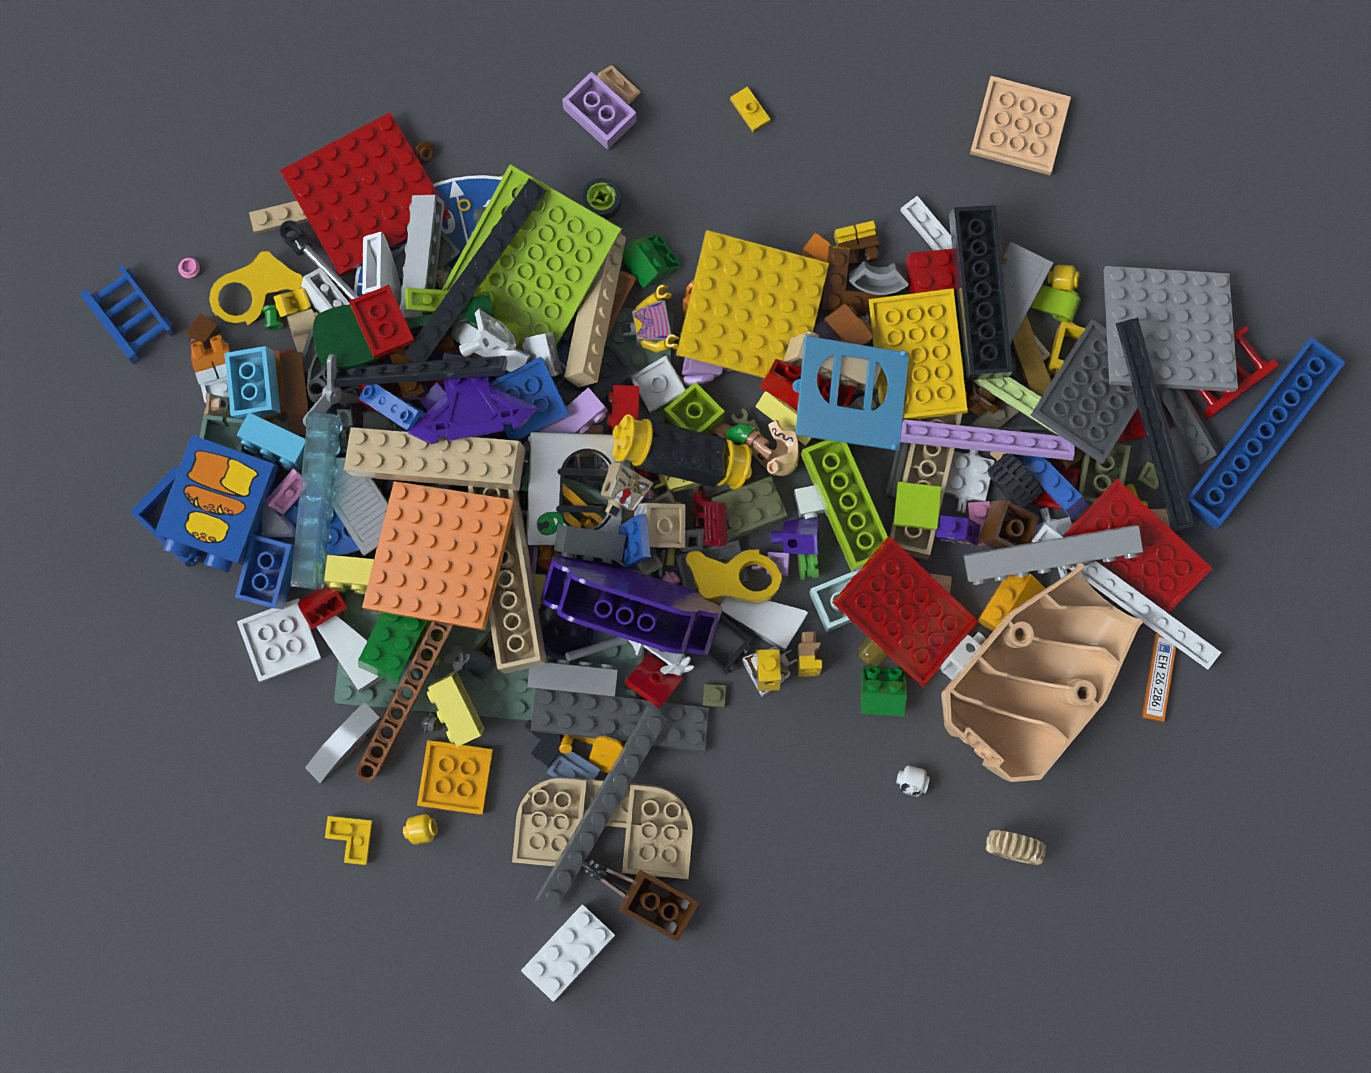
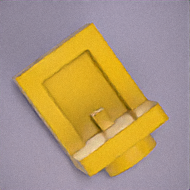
[274,288,311,317]

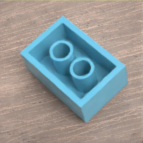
[225,346,281,420]
[237,412,313,472]

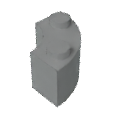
[848,261,909,295]

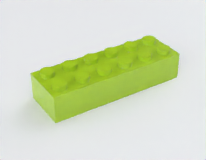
[801,440,888,572]

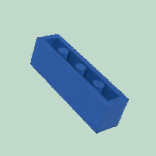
[1012,454,1088,519]

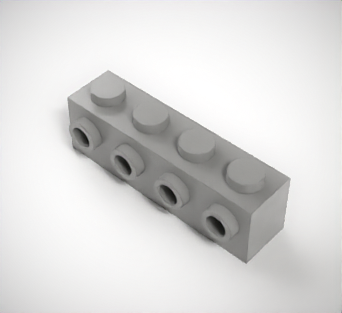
[527,658,618,697]

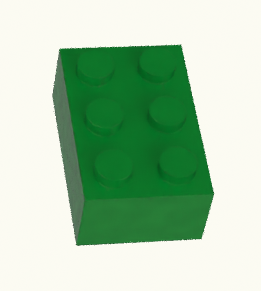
[358,613,427,685]

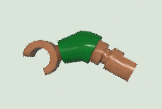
[706,423,773,460]

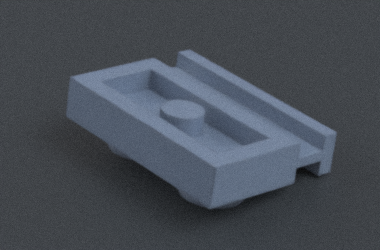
[547,751,601,780]

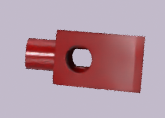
[297,587,347,630]

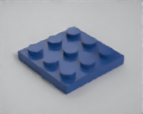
[489,357,570,441]

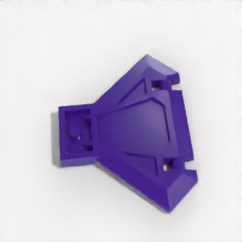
[408,377,538,444]

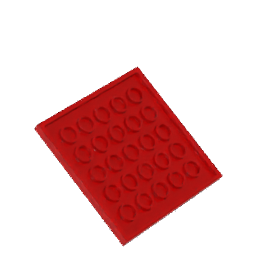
[280,112,451,277]

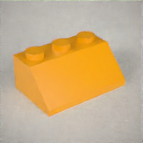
[978,573,1046,631]

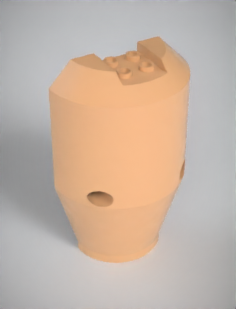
[941,563,1143,782]

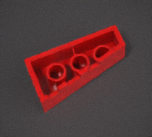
[759,359,857,409]

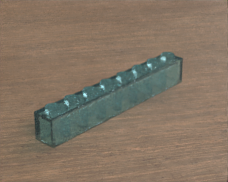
[291,412,342,589]

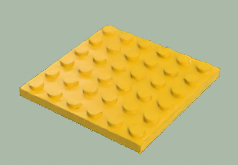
[676,230,829,378]

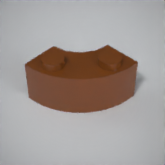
[823,303,873,345]

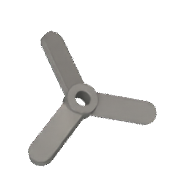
[303,354,360,428]

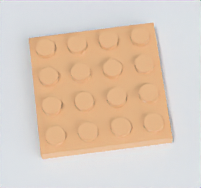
[970,76,1071,175]

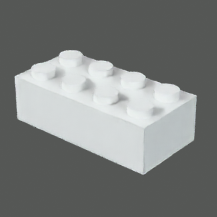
[521,904,615,1002]

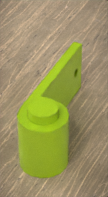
[1030,285,1081,322]

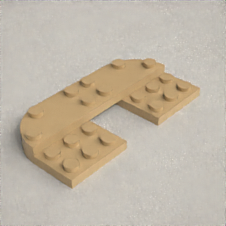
[512,777,693,879]

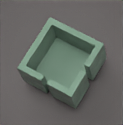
[200,414,246,454]

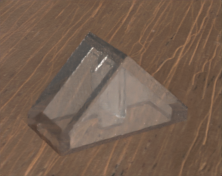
[262,503,301,538]

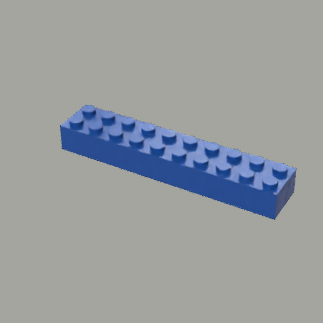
[1187,337,1346,530]

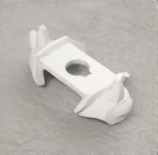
[628,640,694,676]

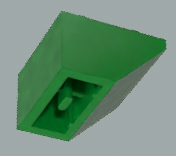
[622,233,682,288]
[860,666,907,716]

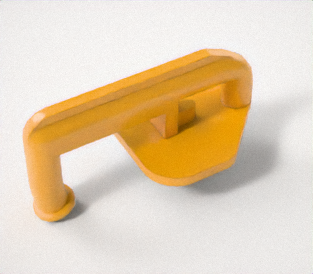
[559,735,626,773]

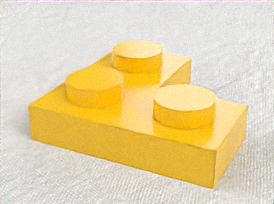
[325,816,373,865]

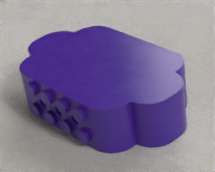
[540,555,722,655]

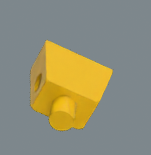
[756,649,781,691]

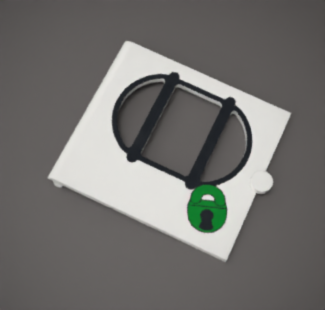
[526,432,624,545]

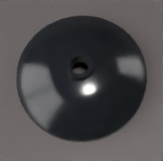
[538,604,593,661]

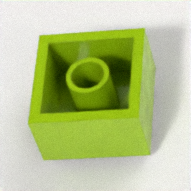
[664,382,725,433]

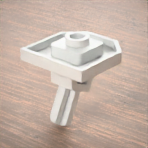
[459,309,516,356]

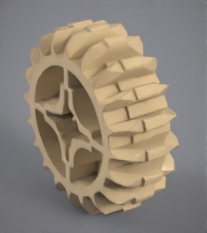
[986,830,1046,865]

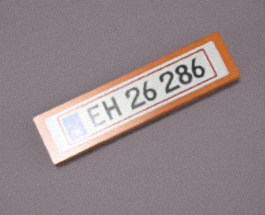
[1142,633,1176,722]

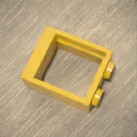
[1046,321,1085,376]

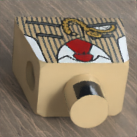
[601,462,653,518]

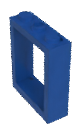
[130,466,204,567]

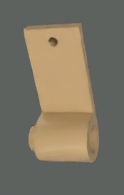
[287,309,318,376]

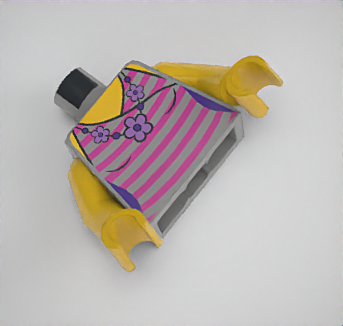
[621,285,680,353]

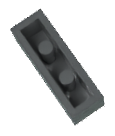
[554,524,626,564]

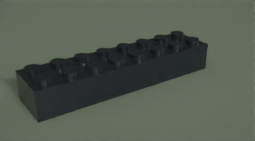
[949,205,1013,380]

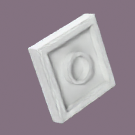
[630,356,686,414]

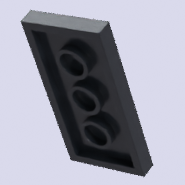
[556,340,636,406]

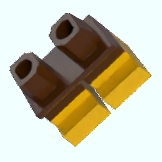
[834,220,879,268]

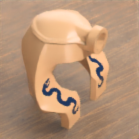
[751,420,800,476]

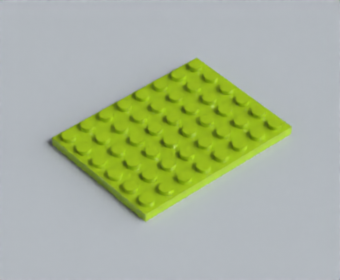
[433,164,622,363]

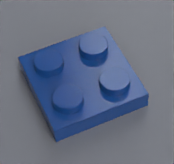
[618,514,651,568]

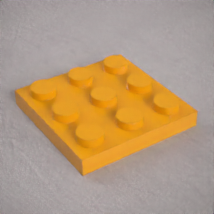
[417,740,493,815]

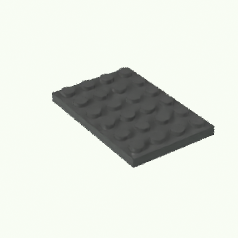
[1030,319,1138,464]

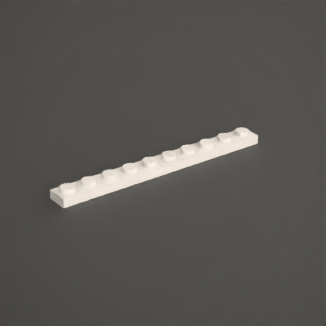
[900,196,1051,361]
[1032,524,1221,669]

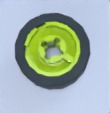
[582,178,622,219]

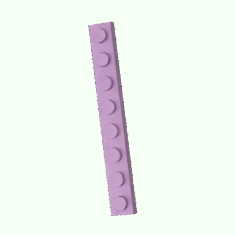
[900,419,1075,460]

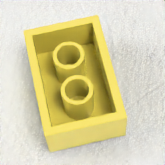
[427,670,485,747]

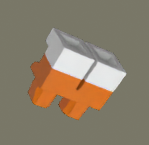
[191,335,231,384]

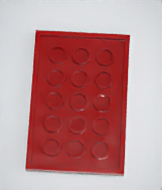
[1062,479,1212,631]
[832,537,978,687]

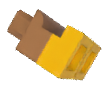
[797,632,822,676]

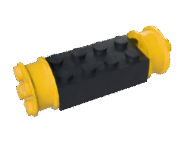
[612,414,752,490]

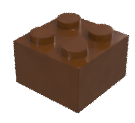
[979,499,1039,549]

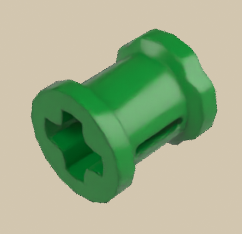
[262,305,283,331]

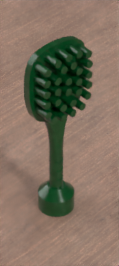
[313,292,494,370]

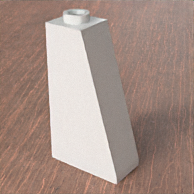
[717,596,808,652]
[317,615,383,693]

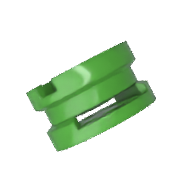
[798,554,819,580]

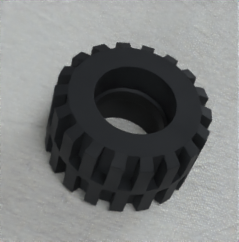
[987,453,1043,509]

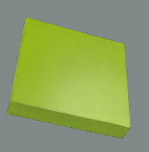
[893,482,941,530]

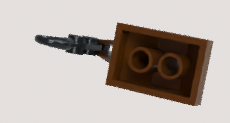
[581,858,699,942]

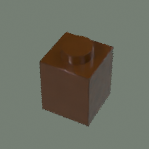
[185,313,221,349]

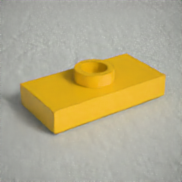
[730,87,770,132]

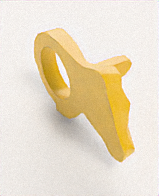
[209,251,303,325]
[686,550,782,604]

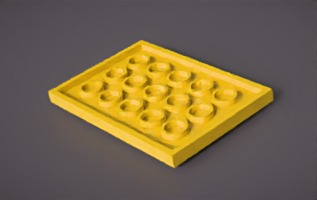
[869,288,968,420]

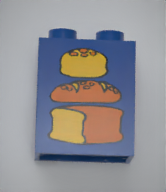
[154,435,281,573]

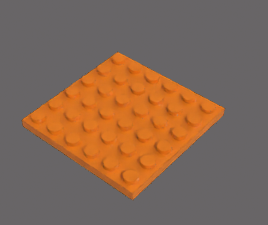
[362,481,516,631]

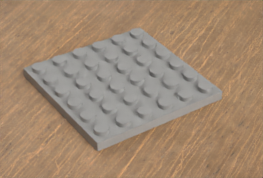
[1103,266,1238,392]

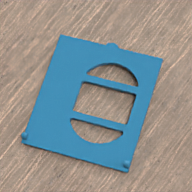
[793,336,909,450]

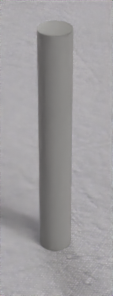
[565,637,628,661]

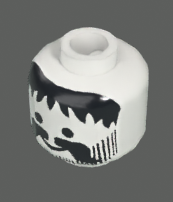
[896,765,930,797]

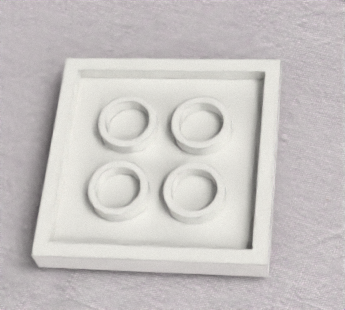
[237,598,321,683]

